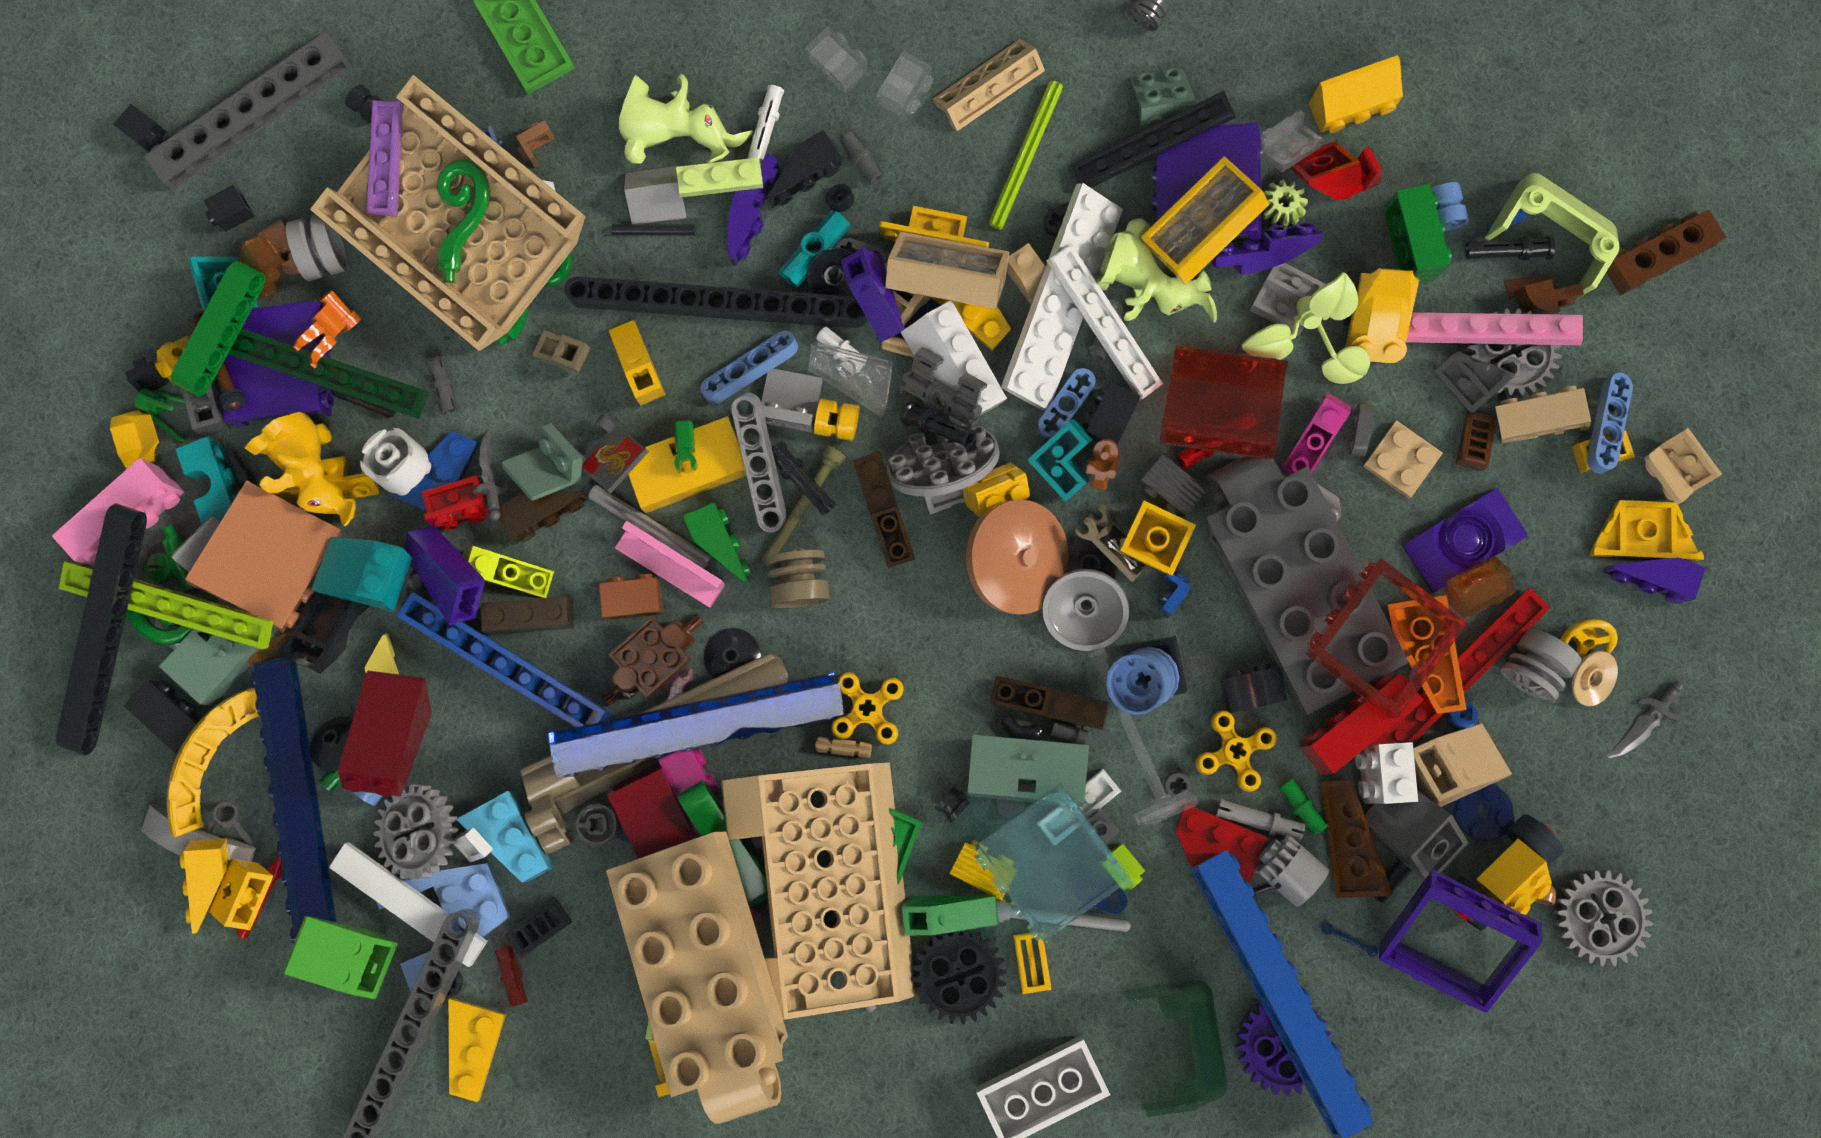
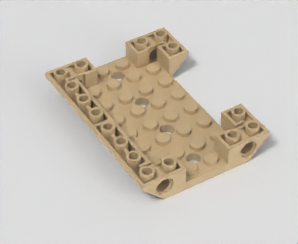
[721,763,917,1020]

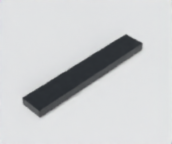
[1071,91,1236,188]

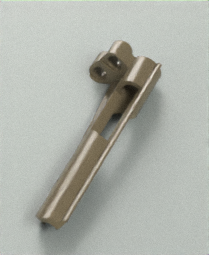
[521,653,788,855]

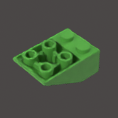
[282,915,398,999]

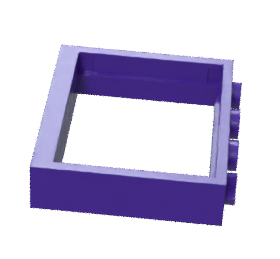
[1379,869,1543,1013]

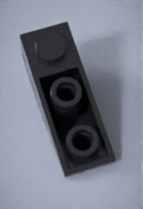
[768,130,842,208]

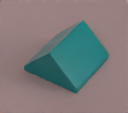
[188,257,258,311]

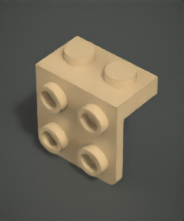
[1644,428,1722,505]

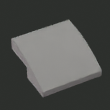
[1249,263,1326,336]

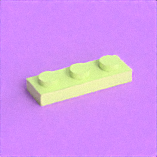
[676,158,763,198]

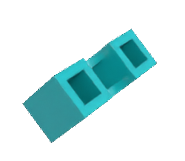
[175,437,238,524]

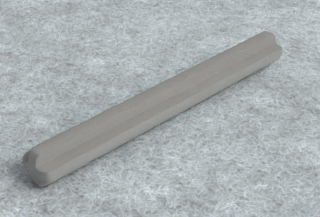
[588,485,711,569]

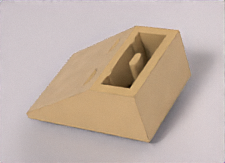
[1413,724,1512,807]

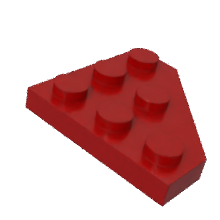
[1175,804,1267,908]

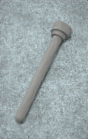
[996,898,1131,932]

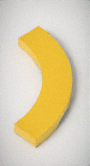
[167,687,262,837]

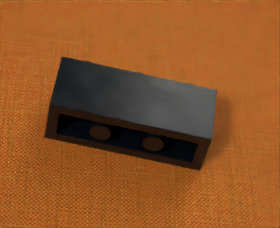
[123,680,203,754]

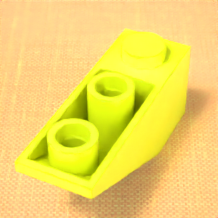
[463,546,554,598]

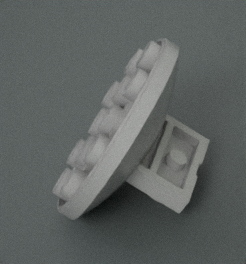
[887,426,1000,515]

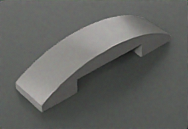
[141,803,256,865]

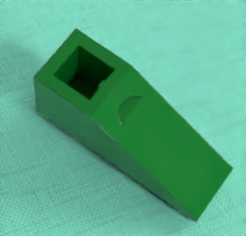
[683,502,752,584]
[902,895,999,935]

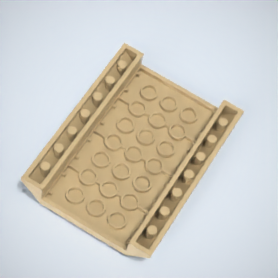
[310,75,585,351]

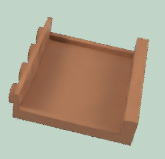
[185,480,342,633]

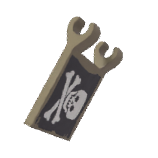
[1075,504,1147,582]

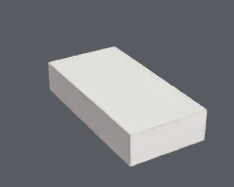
[454,828,493,863]

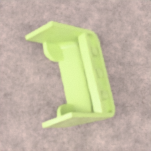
[1485,173,1619,294]

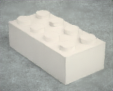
[975,1035,1110,1138]

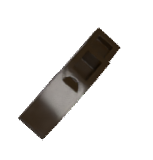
[853,451,915,568]
[990,676,1110,731]

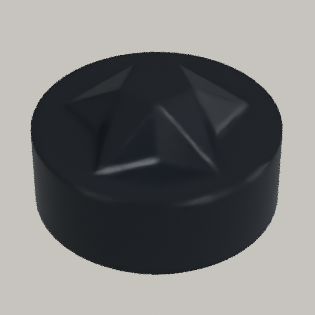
[825,184,854,212]

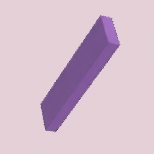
[366,100,403,216]

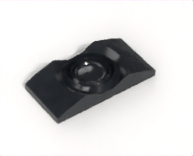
[277,592,370,674]

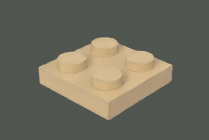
[1363,420,1443,499]

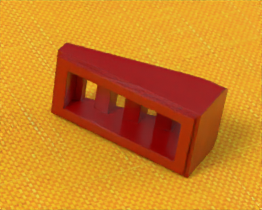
[1357,147,1382,192]

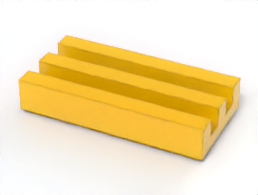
[1013,930,1051,994]

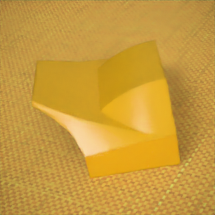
[110,409,159,469]

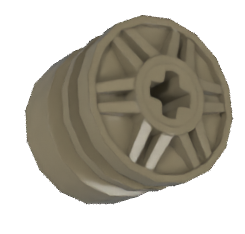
[765,549,830,608]

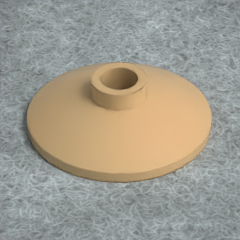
[1572,651,1618,706]

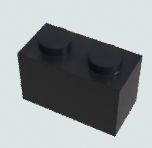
[1083,382,1141,445]

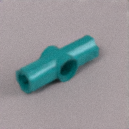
[778,210,851,288]

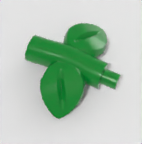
[143,526,200,594]

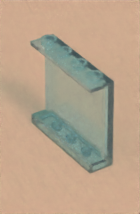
[975,783,1133,946]

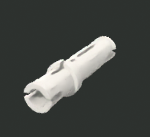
[747,85,784,166]

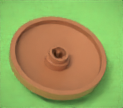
[966,500,1069,614]

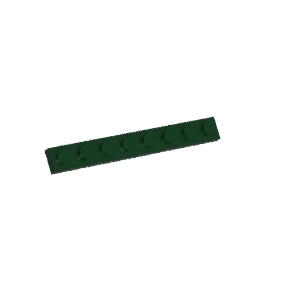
[228,329,429,419]

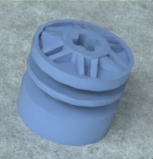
[1106,647,1179,715]

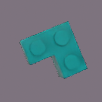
[1028,419,1093,502]

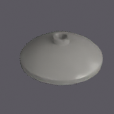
[1043,569,1129,651]

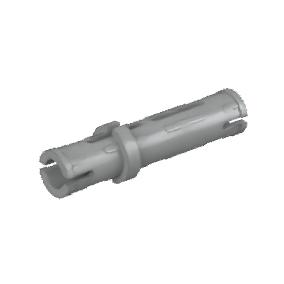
[1215,798,1305,842]

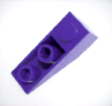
[841,248,905,342]
[1603,557,1706,604]

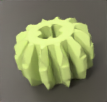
[1263,179,1308,227]

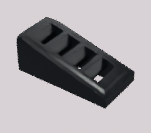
[504,899,572,958]

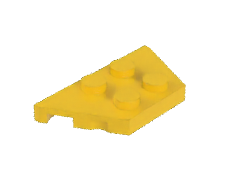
[1590,500,1704,561]

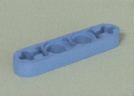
[700,331,798,404]
[1587,373,1633,474]

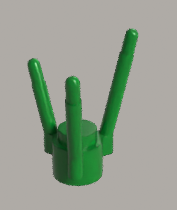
[135,388,185,443]

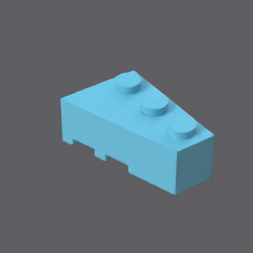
[456,791,554,883]

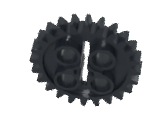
[912,929,1007,1025]

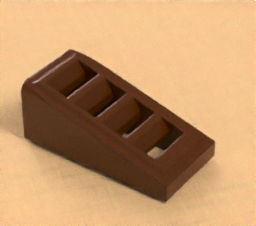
[1455,410,1496,471]

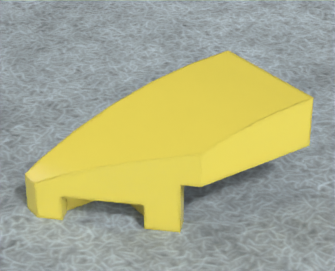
[364,633,399,674]

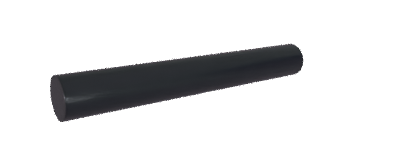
[612,224,695,235]

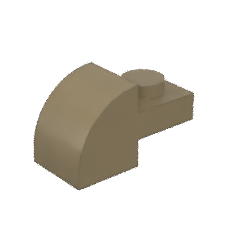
[532,330,591,374]

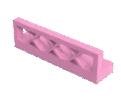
[615,521,726,608]

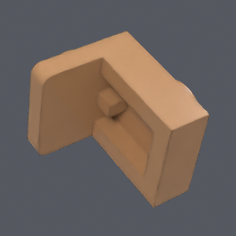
[516,120,555,168]

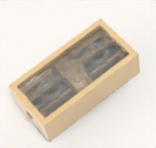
[885,231,1010,309]

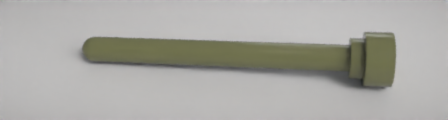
[762,445,846,565]

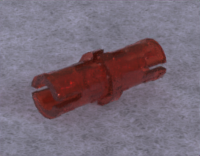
[494,945,528,1007]

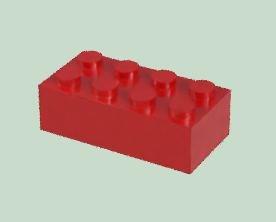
[1299,673,1424,775]

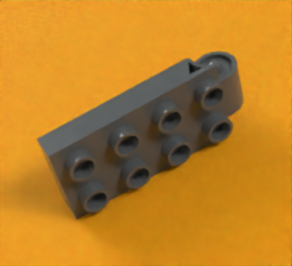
[1206,448,1409,715]

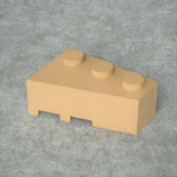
[1495,386,1591,443]

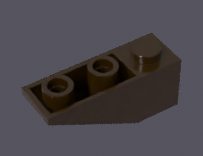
[499,491,589,543]

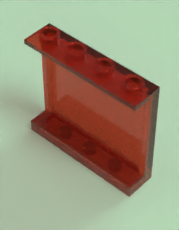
[1159,345,1288,459]

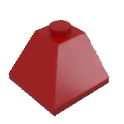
[1285,141,1363,200]

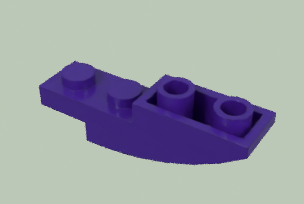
[727,154,780,266]
[1210,222,1323,275]

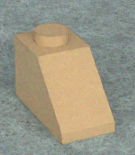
[1007,243,1045,305]

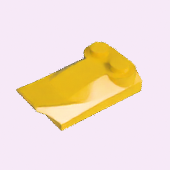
[1345,268,1419,363]

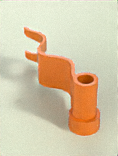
[294,290,361,369]

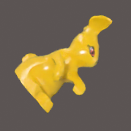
[245,412,356,527]

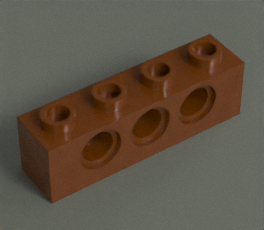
[1606,209,1727,296]

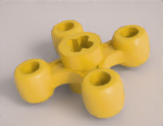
[831,672,904,745]
[1195,710,1277,792]

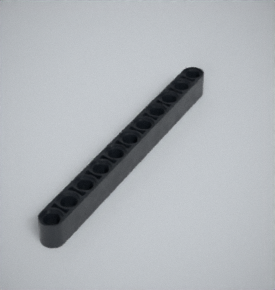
[564,276,867,328]

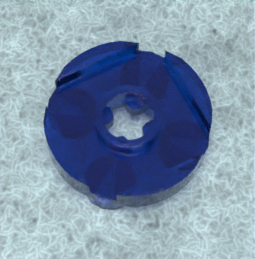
[1453,784,1515,841]

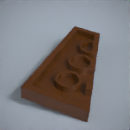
[1320,779,1393,898]

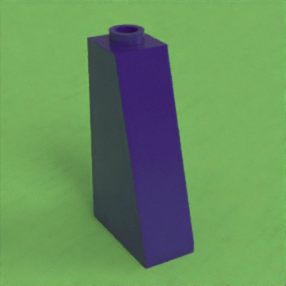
[404,526,485,625]

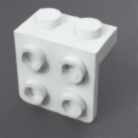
[1355,742,1418,804]

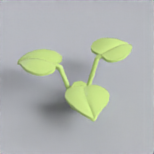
[1241,272,1370,384]

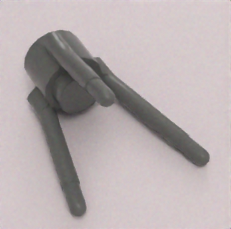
[205,798,254,846]

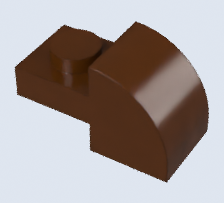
[1514,279,1584,314]

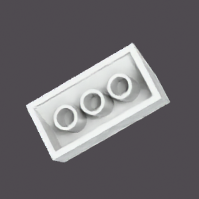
[901,300,1007,426]

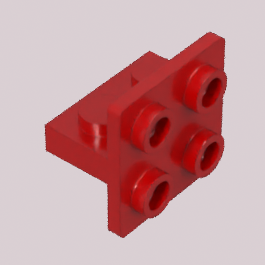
[422,475,489,531]

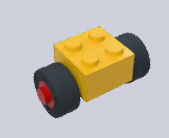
[1452,814,1564,931]

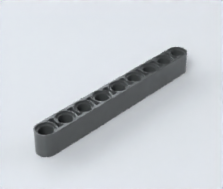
[343,908,480,1138]

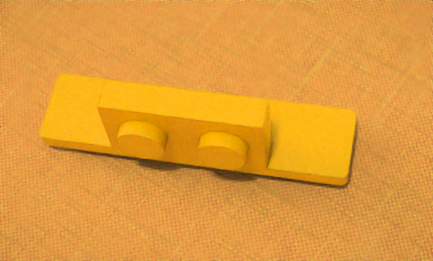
[879,206,989,248]
[272,456,380,508]

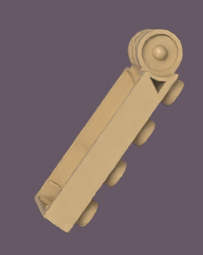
[606,832,788,1124]

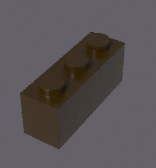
[481,596,574,635]

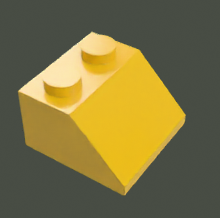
[1120,501,1196,576]

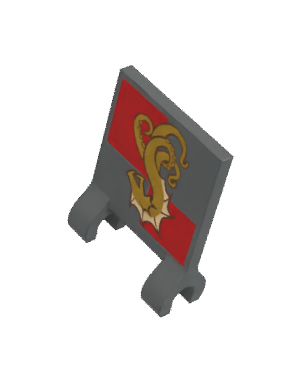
[575,413,649,494]

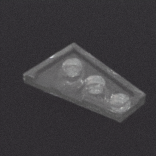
[808,341,893,417]

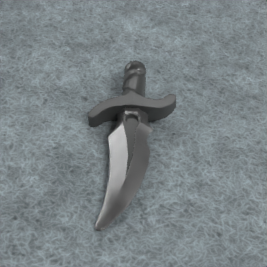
[473,431,508,521]
[1607,681,1684,758]

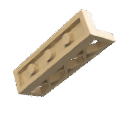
[933,39,1045,131]

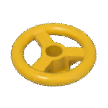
[1560,619,1618,661]

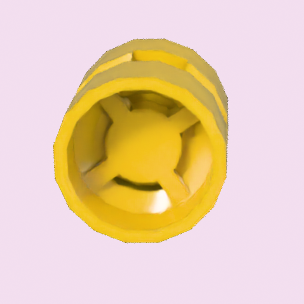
[814,398,860,441]

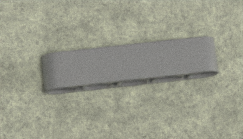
[731,393,787,532]

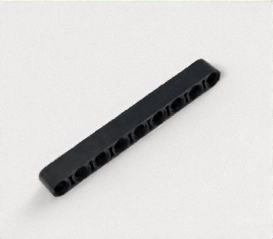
[56,503,147,755]

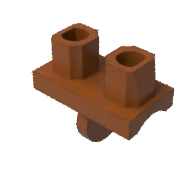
[1086,439,1121,490]

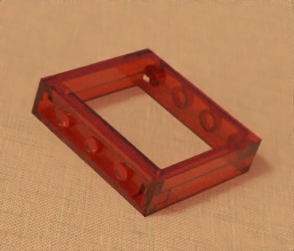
[1305,559,1468,719]

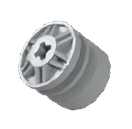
[1501,628,1582,703]

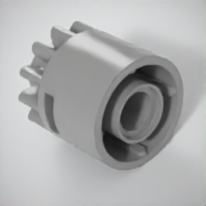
[1257,835,1329,907]

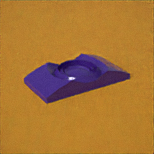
[1402,488,1528,593]

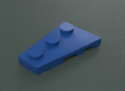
[390,431,479,512]

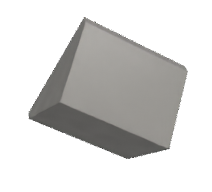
[624,166,687,224]

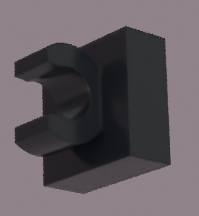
[125,357,168,392]

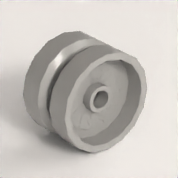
[286,215,348,281]

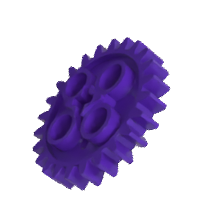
[1235,1003,1331,1096]

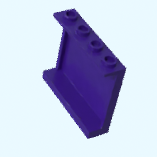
[1152,122,1261,240]
[223,301,334,427]

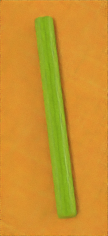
[989,80,1063,230]

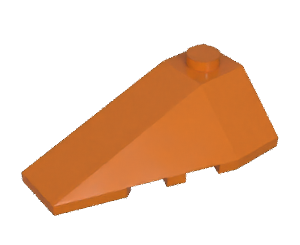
[1387,595,1467,714]

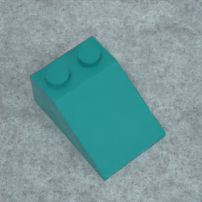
[311,537,413,612]

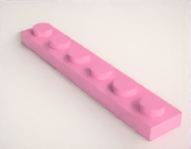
[1406,312,1583,345]

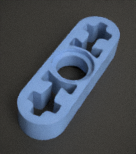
[1038,368,1096,440]

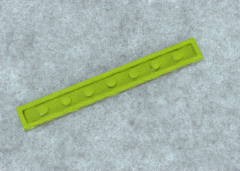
[59,560,274,649]

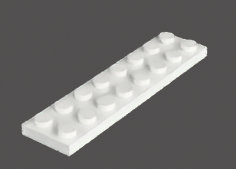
[1001,183,1123,411]

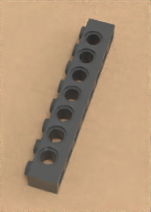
[144,31,352,191]

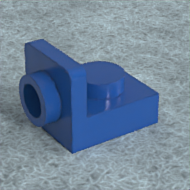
[1159,572,1192,618]

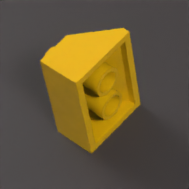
[1308,55,1403,133]

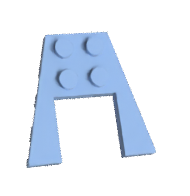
[377,863,510,991]

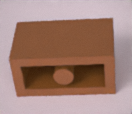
[599,574,663,620]

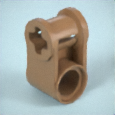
[257,219,300,275]

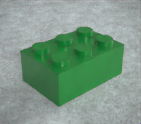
[1383,184,1452,284]

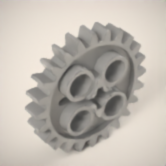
[1466,308,1562,399]
[373,785,458,880]
[1553,870,1653,966]

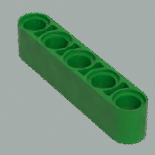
[171,261,266,397]
[677,779,768,908]

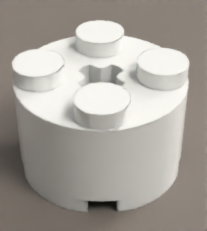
[360,428,431,496]

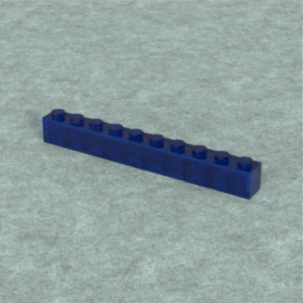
[251,657,337,944]
[548,673,844,777]

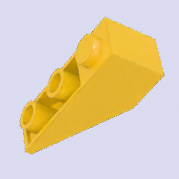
[608,320,666,406]
[180,838,229,934]

